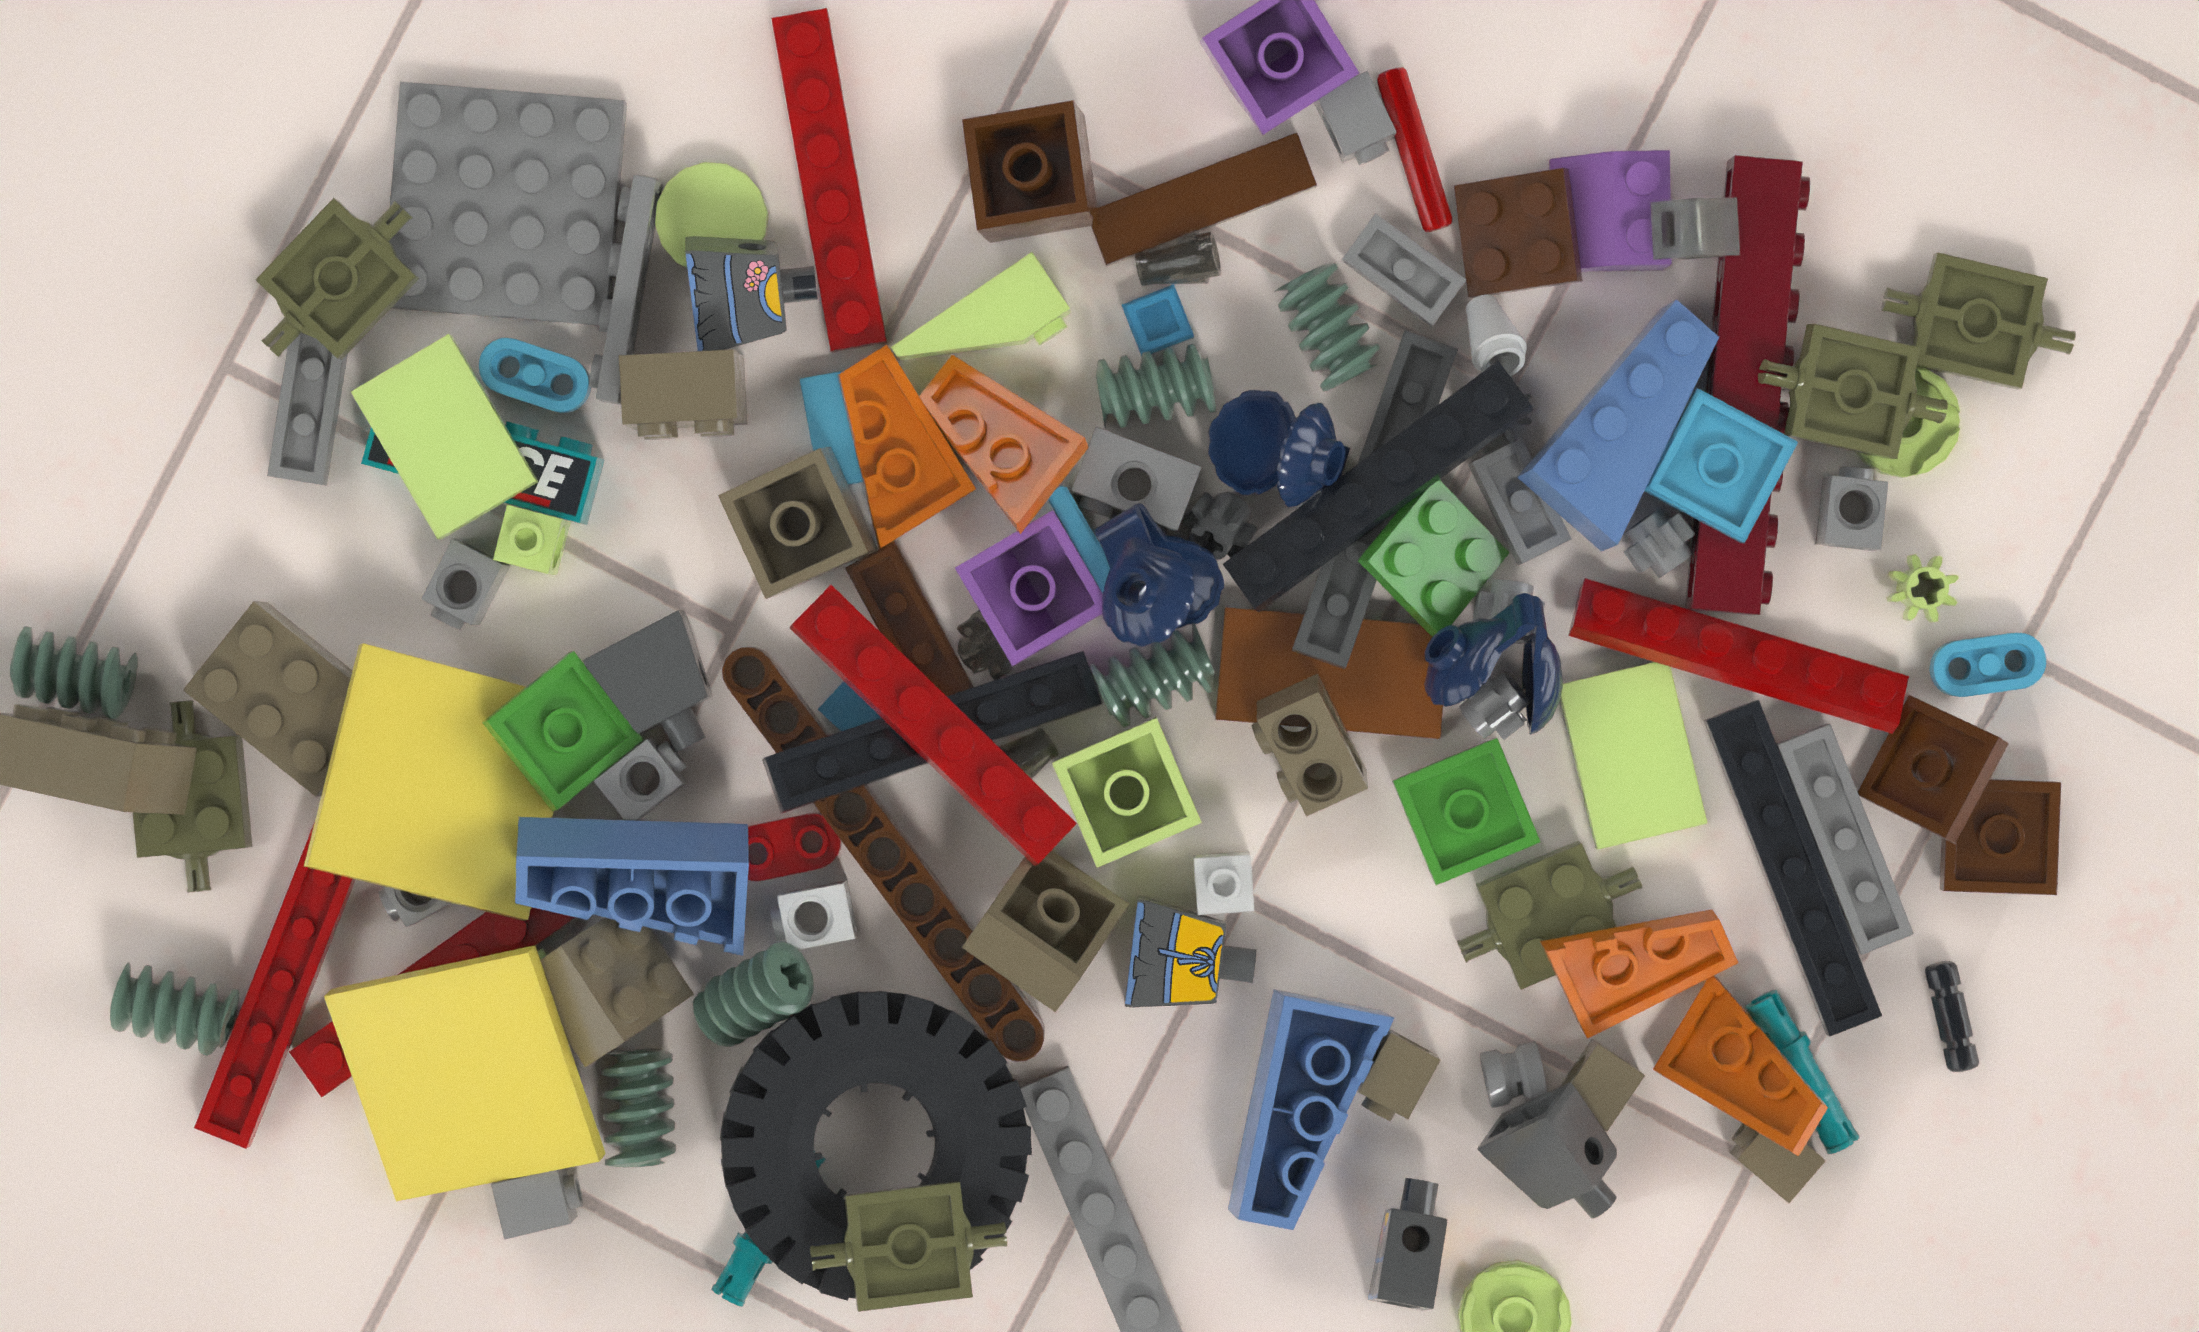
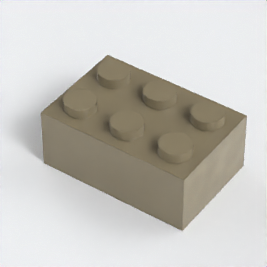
[183,601,352,797]
[0,704,197,815]

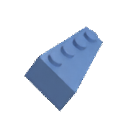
[1517,299,1719,552]
[515,817,749,956]
[1228,989,1394,1230]

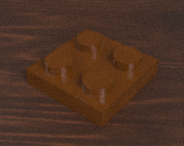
[1454,168,1583,298]
[1857,695,2009,844]
[1940,779,2061,895]

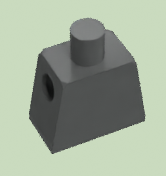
[583,610,713,753]
[1477,1082,1617,1219]

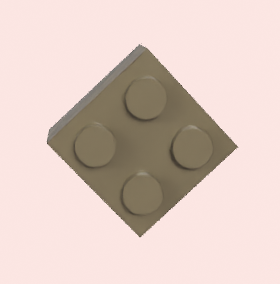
[619,349,748,440]
[718,447,878,599]
[962,850,1129,1012]
[541,918,694,1067]

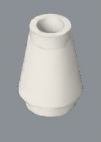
[1466,295,1527,376]

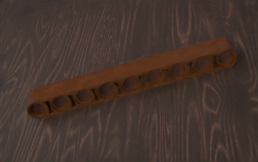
[722,647,1045,1062]

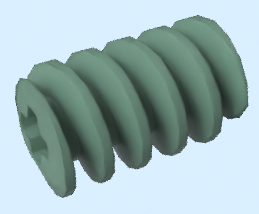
[1274,263,1380,392]
[1096,344,1216,429]
[1090,623,1215,727]
[10,626,138,719]
[693,942,814,1047]
[110,961,239,1056]
[601,1048,676,1168]

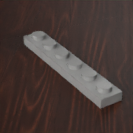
[1020,1066,1183,1332]

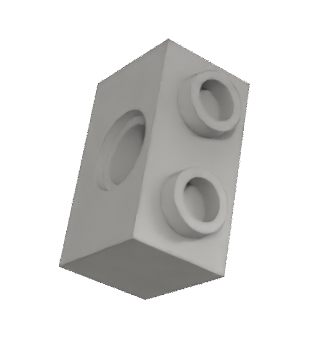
[1071,427,1202,533]

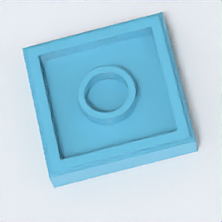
[1644,388,1798,543]

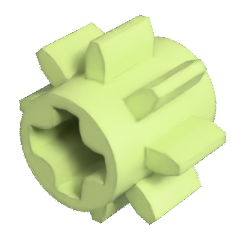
[1886,554,1959,622]

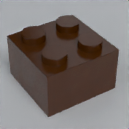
[962,100,1100,243]

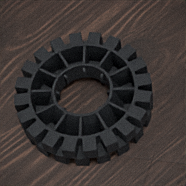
[720,991,1032,1301]

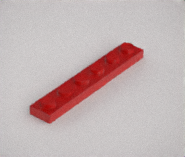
[771,8,887,352]
[1568,578,1909,734]
[789,585,1077,866]
[194,822,356,1149]
[289,907,576,1098]

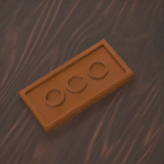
[1215,607,1443,739]

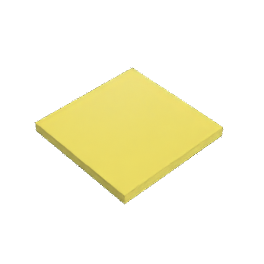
[304,643,554,921]
[324,946,606,1201]

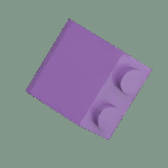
[1200,0,1359,135]
[1549,150,1672,272]
[955,510,1103,666]

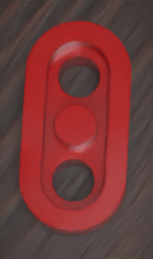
[748,813,842,881]

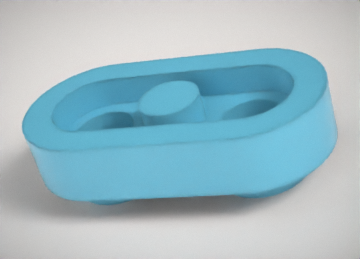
[479,338,591,413]
[1929,633,2046,697]

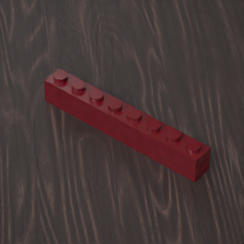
[1685,155,1810,615]

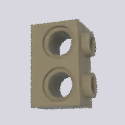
[1251,674,1368,817]

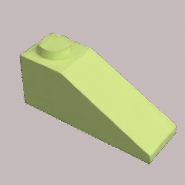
[891,252,1071,360]

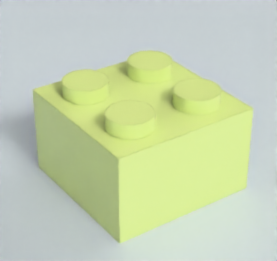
[1052,717,1202,868]

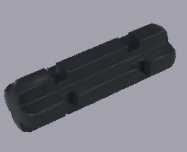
[1925,961,1979,1072]

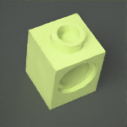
[493,505,571,575]

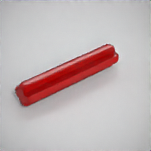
[1377,67,1453,232]

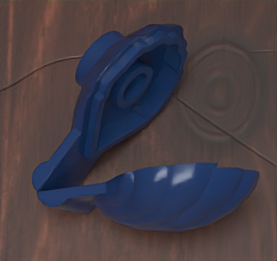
[1208,390,1351,508]
[1095,503,1224,647]
[1424,593,1563,735]

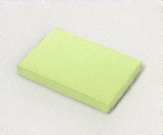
[351,334,538,540]
[1560,662,1707,849]

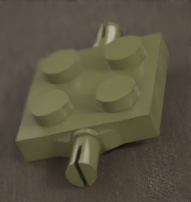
[255,198,420,360]
[1881,252,2076,390]
[1758,324,1948,459]
[133,700,253,893]
[1457,840,1643,990]
[810,1181,1007,1312]

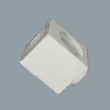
[1193,851,1254,915]
[770,880,858,950]

